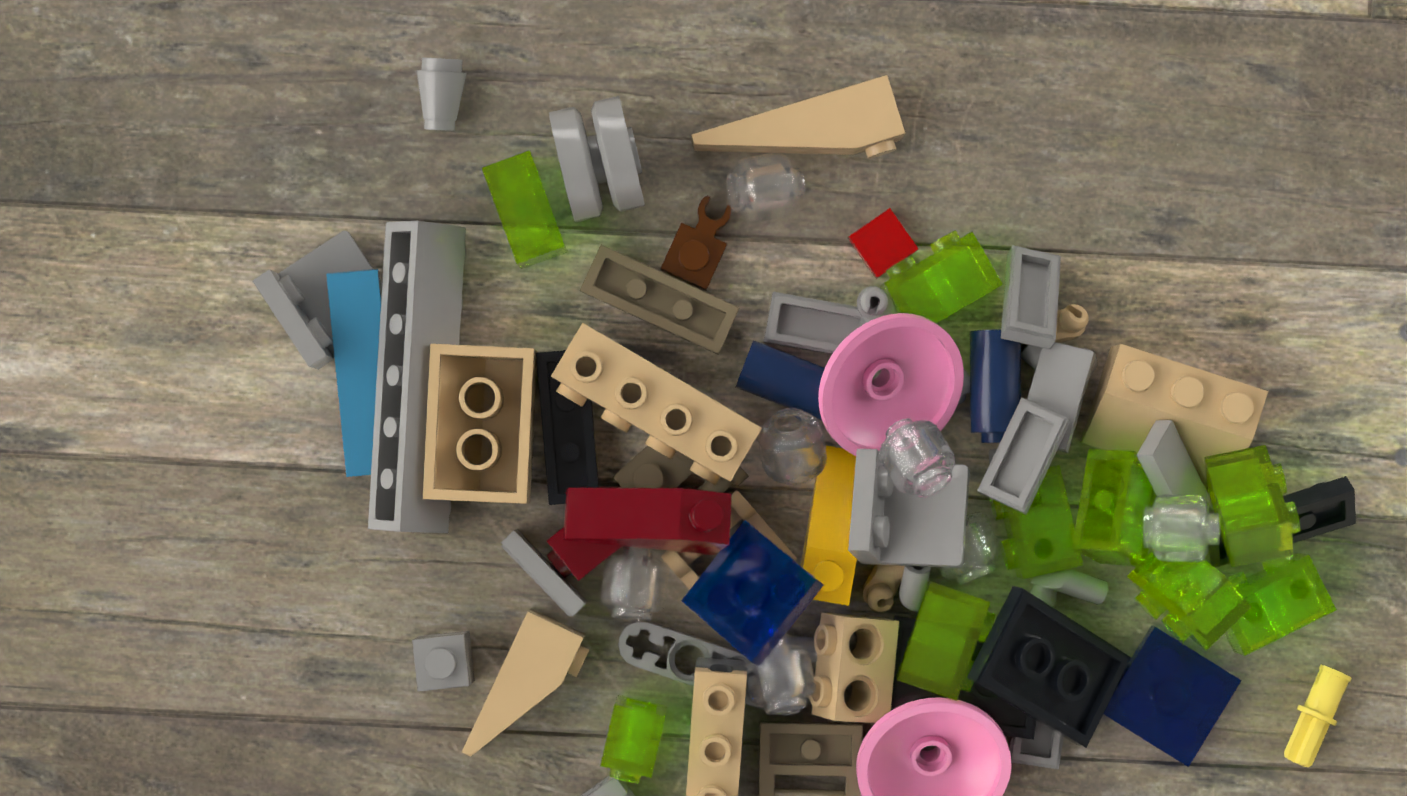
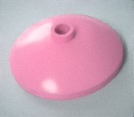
[818,313,964,460]
[856,697,1011,796]

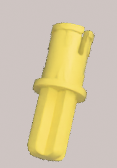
[1284,664,1352,767]

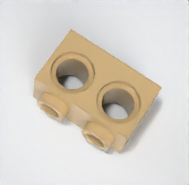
[809,612,899,723]

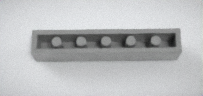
[368,220,466,533]

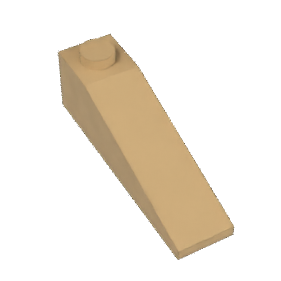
[691,75,905,159]

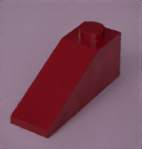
[563,487,732,555]

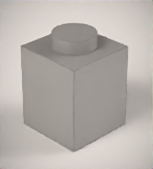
[412,630,475,692]

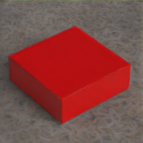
[848,208,919,279]

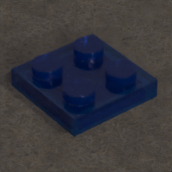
[681,520,824,667]
[1104,625,1242,767]

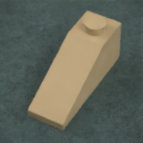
[462,609,589,756]

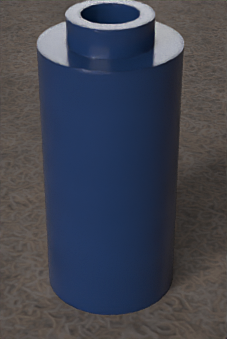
[970,329,1021,443]
[735,340,825,421]

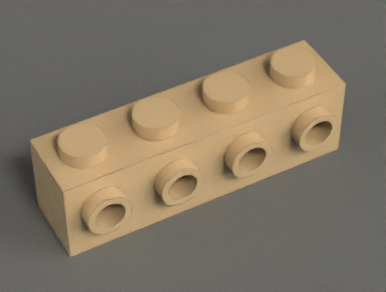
[551,323,762,485]

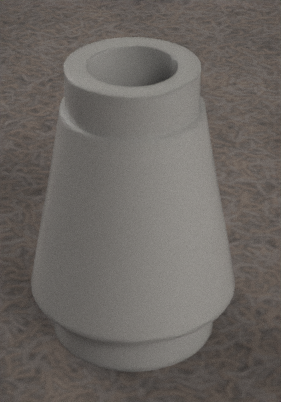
[416,57,467,131]

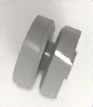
[549,96,645,223]

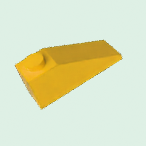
[796,445,857,606]

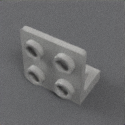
[252,231,382,370]
[848,449,970,568]

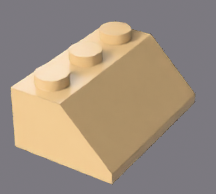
[423,344,538,504]
[1080,344,1268,489]

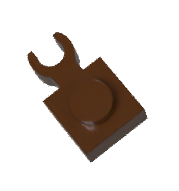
[660,195,732,291]

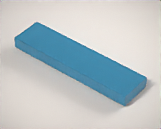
[326,269,381,477]

